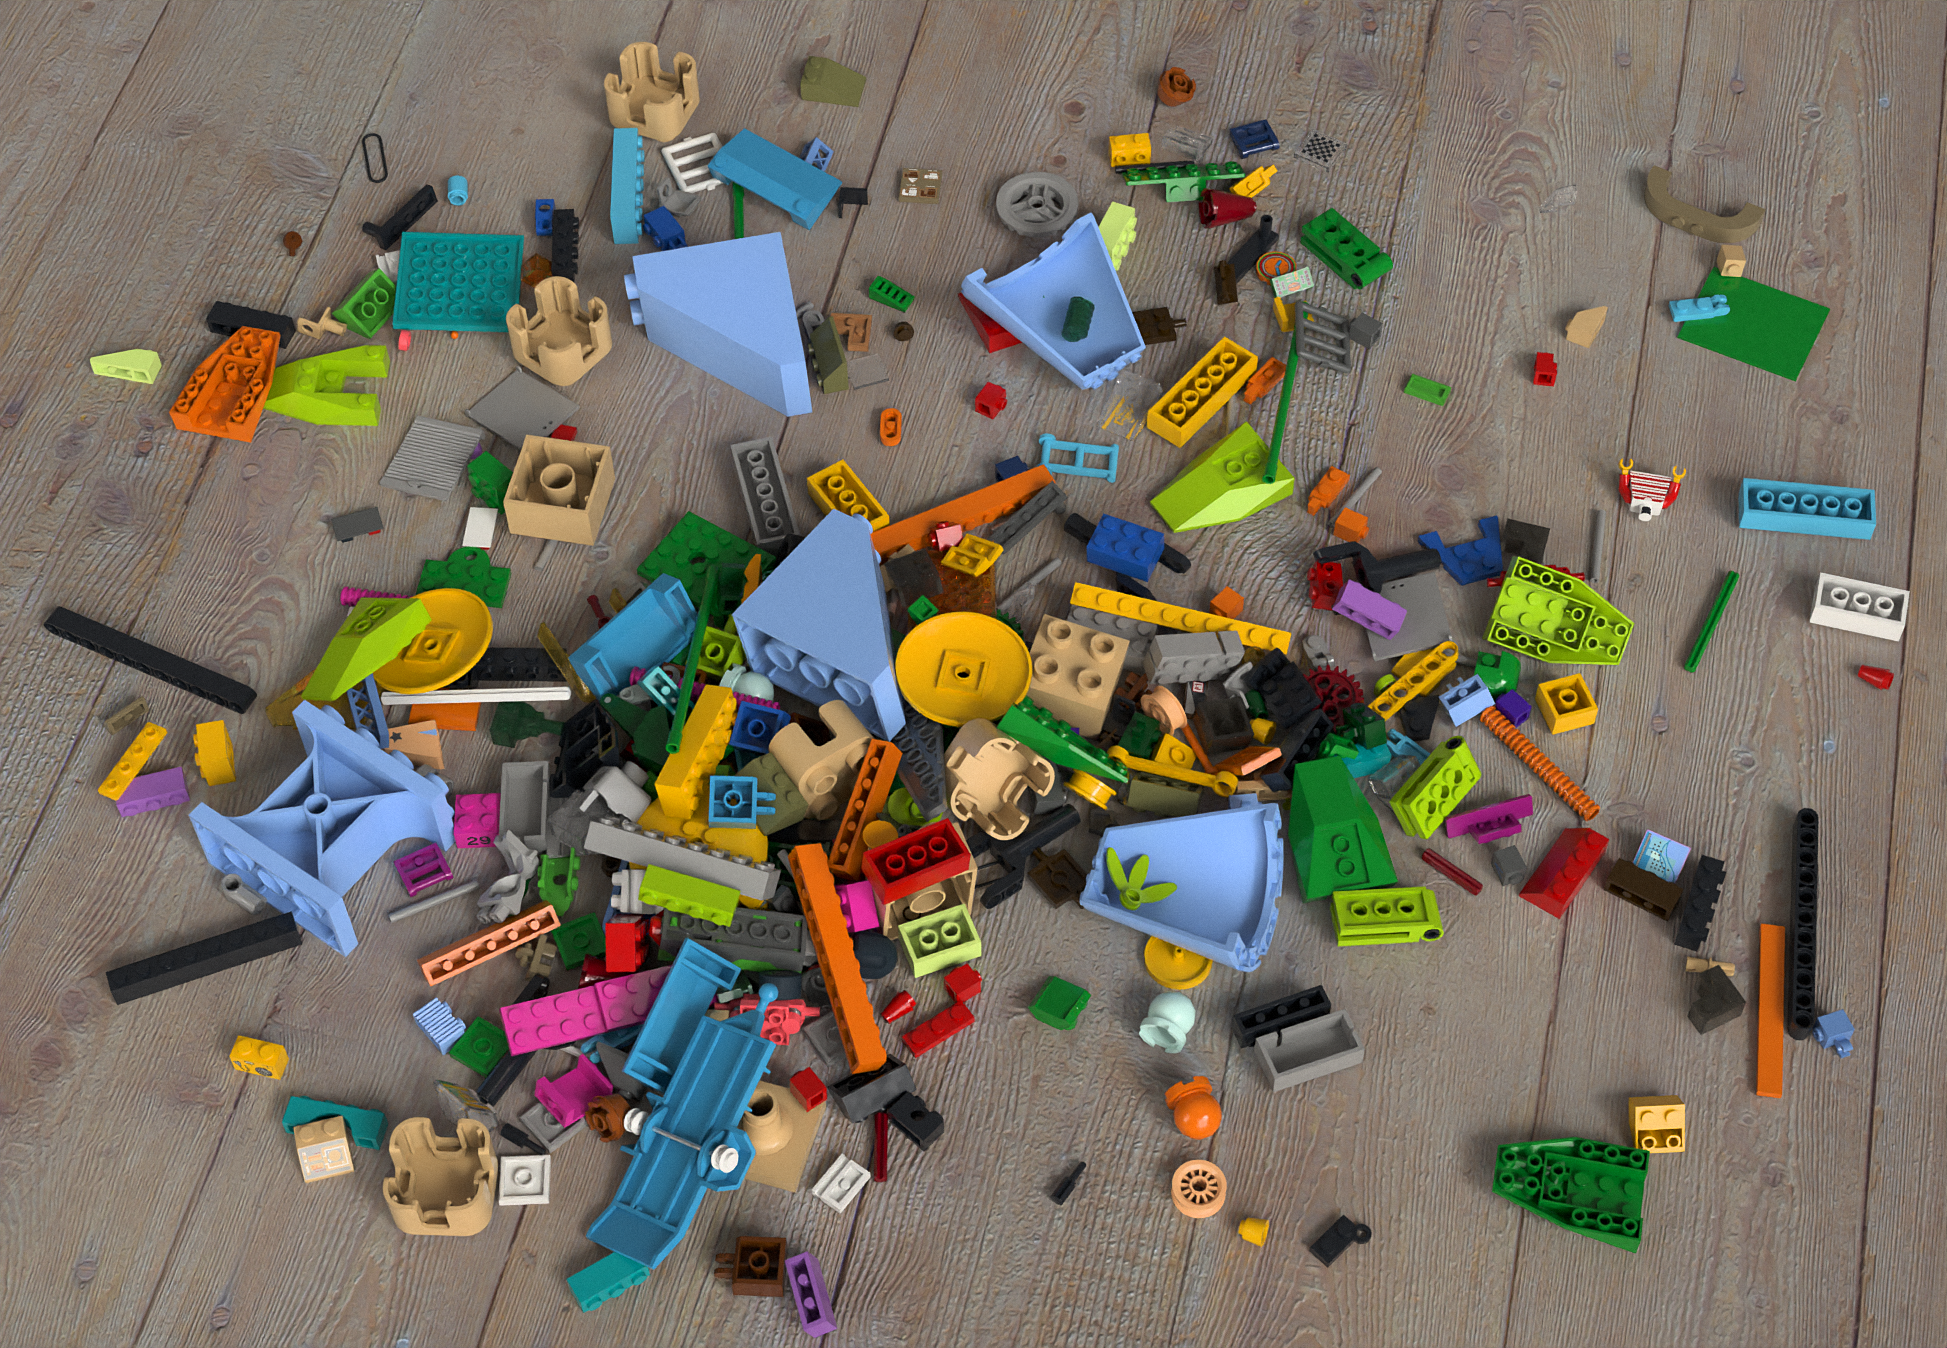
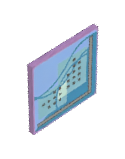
[1633,829,1691,884]

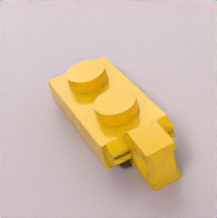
[1229,164,1277,198]

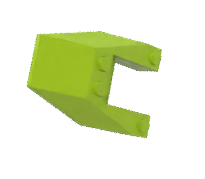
[263,345,390,426]

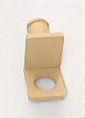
[297,307,347,339]

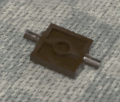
[1132,307,1187,345]
[1027,847,1087,909]

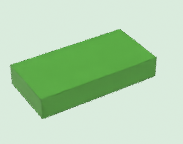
[1404,374,1451,406]

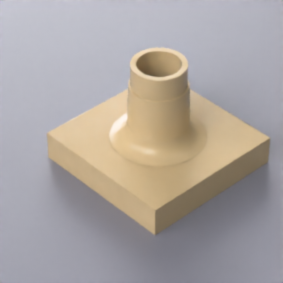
[737,1080,826,1192]

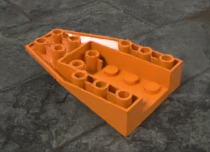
[169,326,281,443]

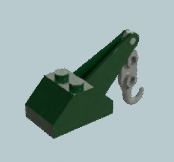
[600,665,680,776]

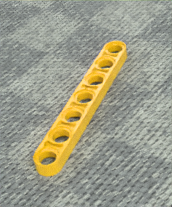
[1350,641,1459,744]

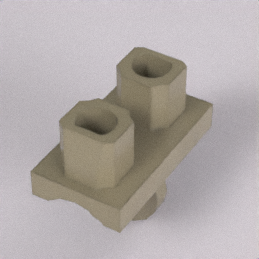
[515,934,557,982]

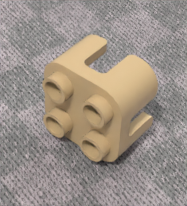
[604,42,700,142]
[506,276,612,386]
[769,700,874,821]
[944,718,1055,840]
[383,1117,498,1236]

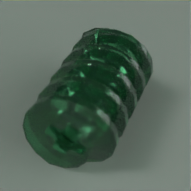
[1061,297,1095,342]

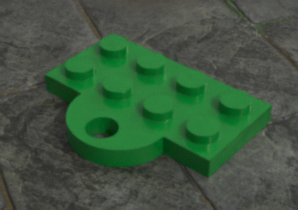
[416,547,512,608]

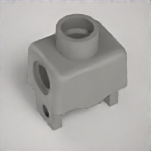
[572,761,651,824]

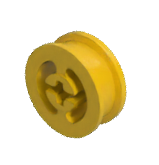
[1063,768,1116,811]

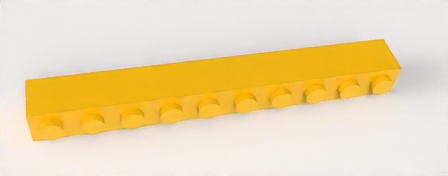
[1070,582,1292,656]

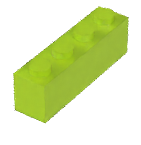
[638,864,741,927]

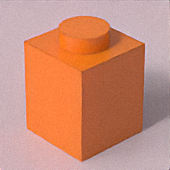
[1333,507,1369,543]
[1209,586,1244,619]

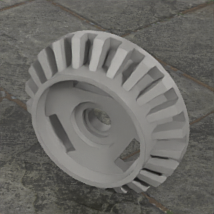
[996,172,1078,238]

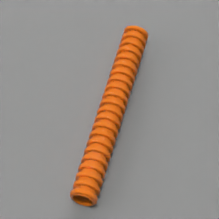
[1479,706,1600,821]

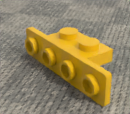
[98,722,167,801]

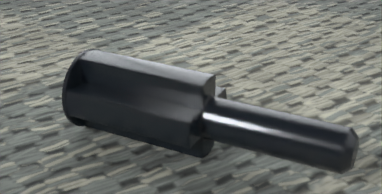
[500,1123,546,1155]
[1050,1161,1086,1206]

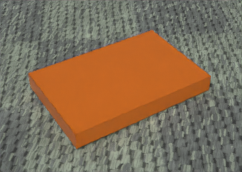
[408,687,482,731]
[1213,746,1282,776]

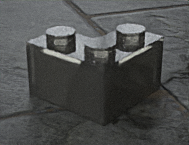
[1501,518,1550,565]
[1687,965,1746,1035]

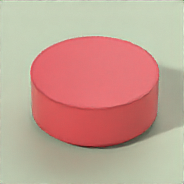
[399,330,411,351]

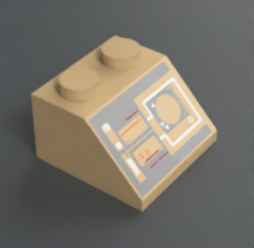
[293,1116,355,1183]

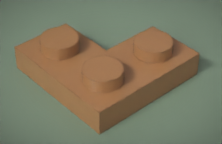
[831,313,872,352]

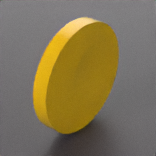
[1144,936,1213,990]

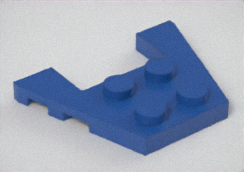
[1418,515,1503,586]

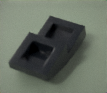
[1243,648,1290,693]

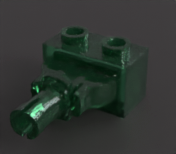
[489,701,564,748]

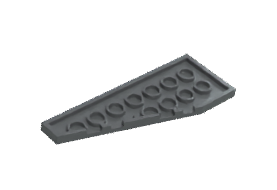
[875,698,947,822]

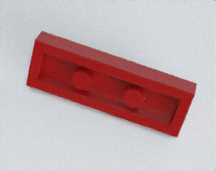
[902,1000,975,1058]

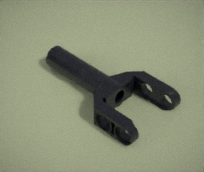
[1064,513,1191,601]
[1313,541,1441,615]
[966,804,1081,909]
[475,974,577,1107]

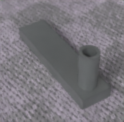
[988,481,1068,555]

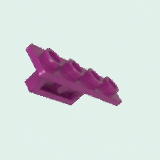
[1445,794,1533,844]

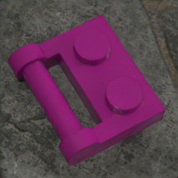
[393,843,454,898]

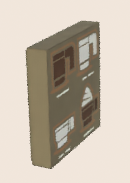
[899,168,943,204]

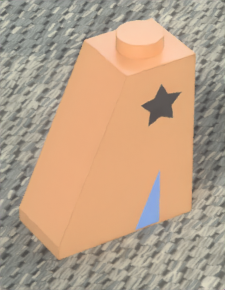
[381,720,445,770]

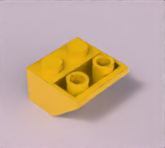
[1629,1095,1685,1153]

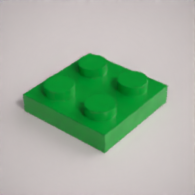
[551,912,606,971]
[449,1016,509,1078]

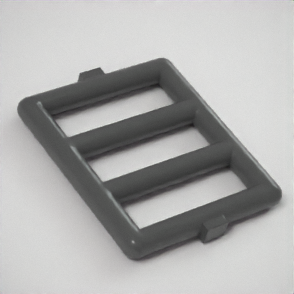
[1295,301,1351,374]

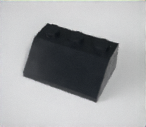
[827,1054,917,1123]

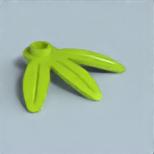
[1106,847,1177,911]

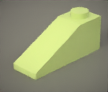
[90,349,162,384]

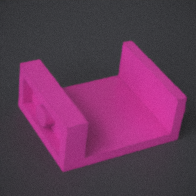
[534,1054,613,1128]

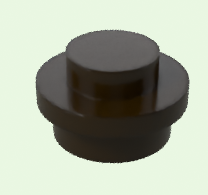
[893,322,914,341]

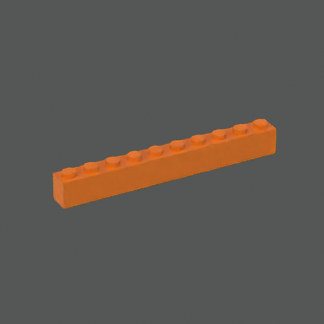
[871,464,1056,566]
[788,843,886,1074]

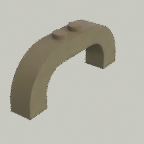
[1644,165,1766,243]

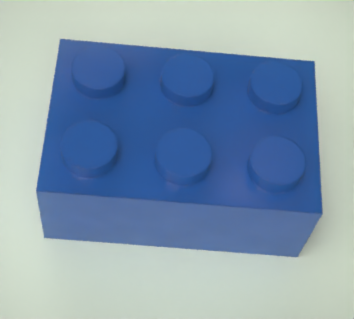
[1086,513,1164,582]

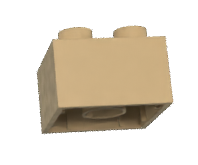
[503,435,615,546]
[1026,614,1130,740]
[865,822,978,940]

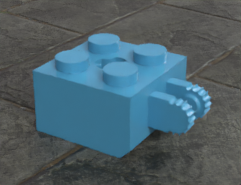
[709,776,776,829]

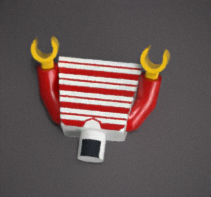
[1618,458,1686,521]

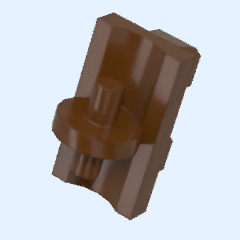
[1113,672,1152,709]

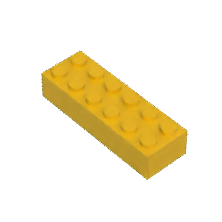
[1147,336,1258,448]
[655,684,738,819]

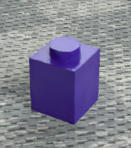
[1495,689,1532,729]

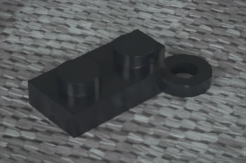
[1309,1214,1372,1268]

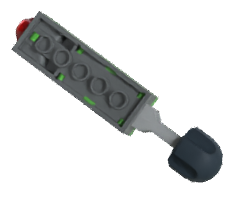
[649,907,898,980]

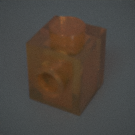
[520,253,552,288]

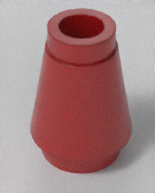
[1858,665,1894,690]
[880,990,916,1024]

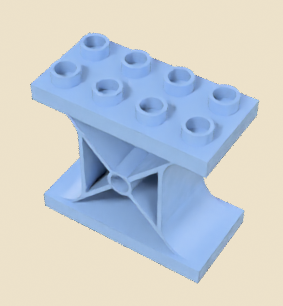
[189,700,455,957]

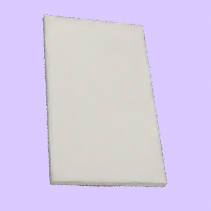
[462,507,498,550]

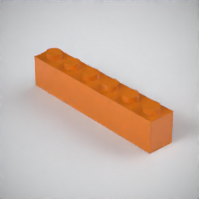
[827,739,903,881]
[417,900,561,986]

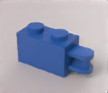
[643,206,688,251]

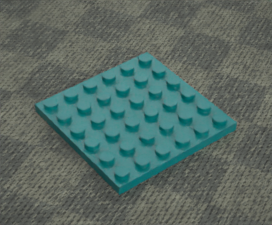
[392,232,524,332]

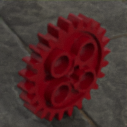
[1303,665,1364,735]

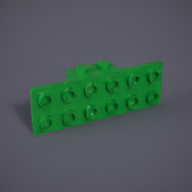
[1122,161,1245,202]

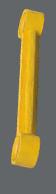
[1107,746,1238,797]

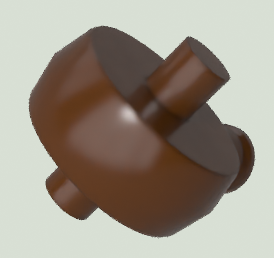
[283,231,302,256]

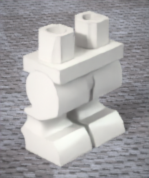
[611,869,664,915]

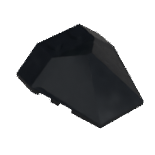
[549,698,619,798]

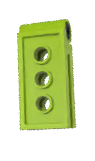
[1389,736,1482,840]
[1330,886,1444,947]

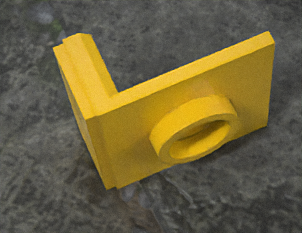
[1273,297,1314,332]
[1150,733,1196,770]

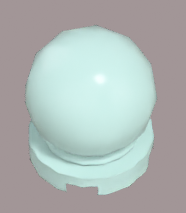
[719,663,774,703]
[1139,991,1196,1053]

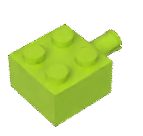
[686,614,746,683]

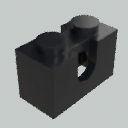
[888,1091,944,1151]

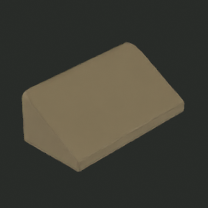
[103,696,149,735]

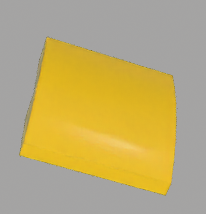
[941,533,1004,577]
[1391,648,1456,697]

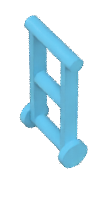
[1036,433,1119,483]

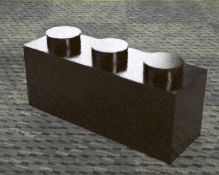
[1604,858,1684,922]

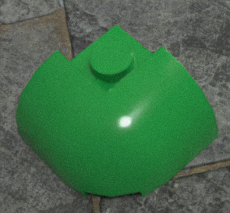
[1474,651,1521,702]

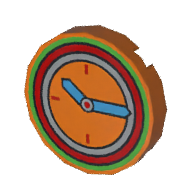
[1256,252,1297,286]

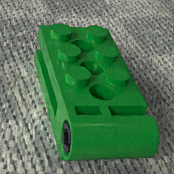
[1300,208,1393,290]

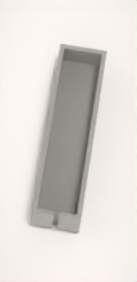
[584,816,781,901]

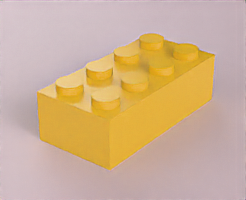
[807,459,890,533]

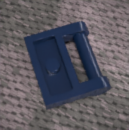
[1229,119,1280,159]

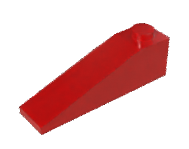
[958,292,1022,354]

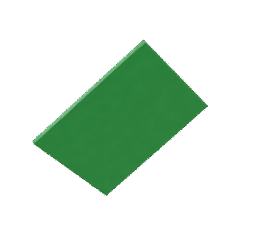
[1677,267,1830,382]

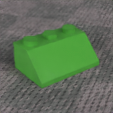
[332,268,396,339]

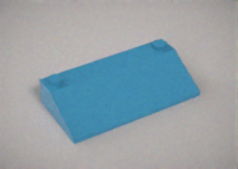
[708,128,842,231]
[568,573,698,700]
[622,938,741,1096]

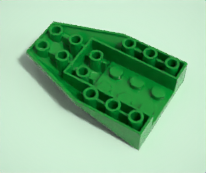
[997,695,1130,783]
[1287,756,1398,904]
[1492,1137,1650,1254]

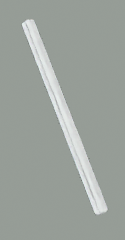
[381,686,571,705]

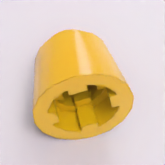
[1247,718,1277,745]
[1238,1217,1269,1247]

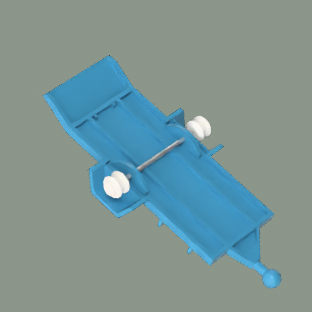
[586,983,779,1270]

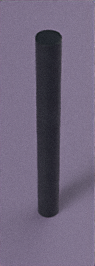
[1115,160,1195,174]

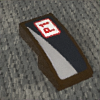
[1182,681,1208,721]

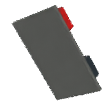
[331,507,384,543]

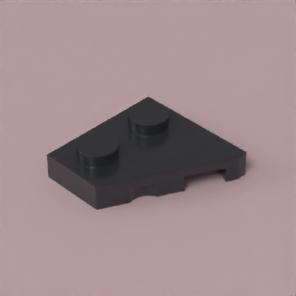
[1398,695,1439,742]

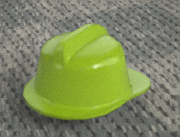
[888,788,943,826]

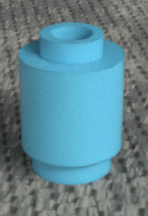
[447,175,468,206]

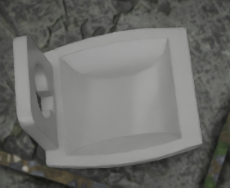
[657,177,702,217]
[1223,661,1253,710]

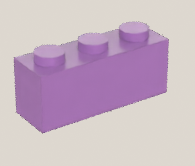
[1332,580,1407,640]
[116,767,190,817]
[785,1251,838,1338]

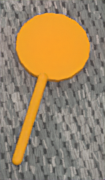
[863,820,898,849]

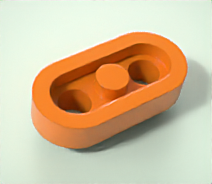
[880,408,902,446]

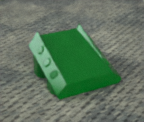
[1028,976,1091,1030]

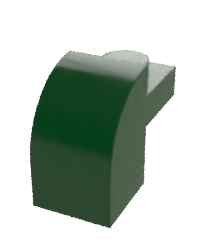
[717,563,745,615]

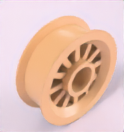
[1141,686,1187,736]
[1171,1160,1227,1218]

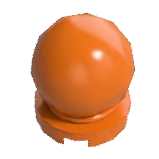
[1165,1076,1222,1140]

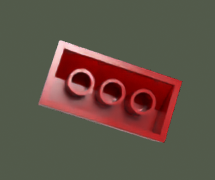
[1519,828,1609,919]

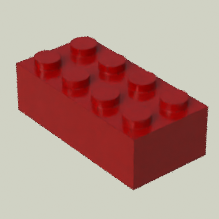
[861,818,971,905]
[605,913,650,972]

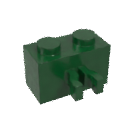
[1336,703,1387,750]
[1116,712,1162,760]

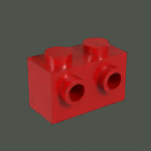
[1307,562,1343,611]

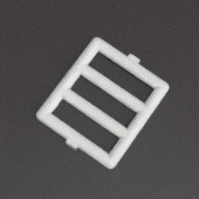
[661,133,723,193]

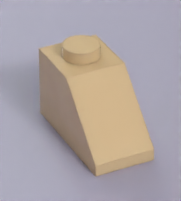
[1565,306,1608,348]

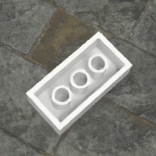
[1810,572,1910,641]

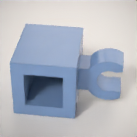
[1812,1009,1855,1058]

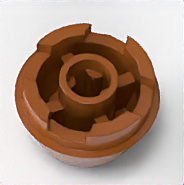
[1157,67,1196,107]
[585,1094,631,1143]

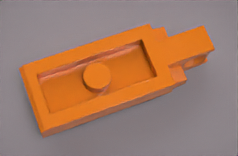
[1243,357,1286,405]
[1307,466,1350,516]

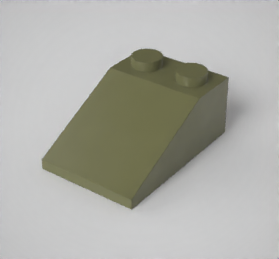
[800,56,866,107]

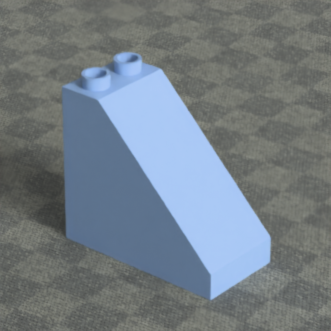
[624,232,812,417]
[732,509,906,742]

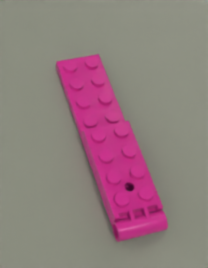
[499,965,718,1056]

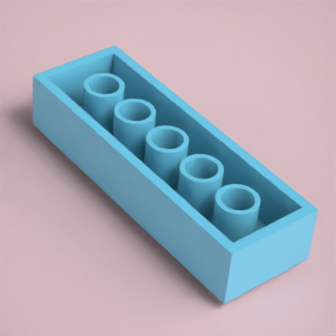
[610,128,645,244]
[1738,478,1876,540]

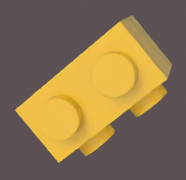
[1109,133,1151,167]

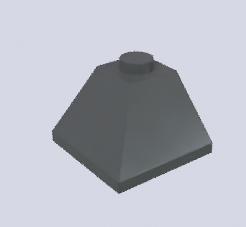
[596,1041,648,1102]

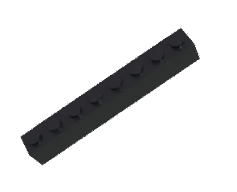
[106,911,302,1005]

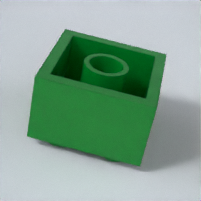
[467,451,513,515]

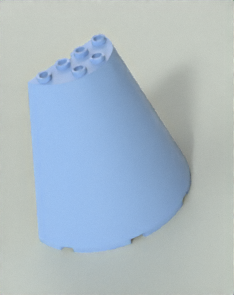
[961,213,1146,390]
[1080,803,1283,972]

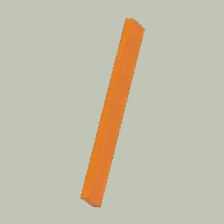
[1756,923,1785,1099]

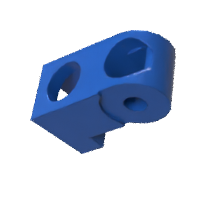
[535,199,556,236]

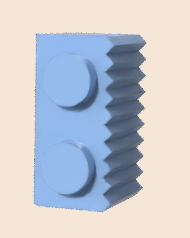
[413,997,466,1055]

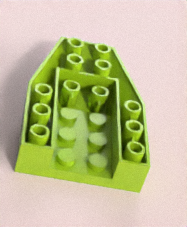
[1150,421,1295,533]
[1482,556,1635,665]
[301,597,432,701]

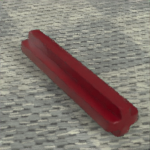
[1422,848,1483,896]
[874,1113,888,1182]

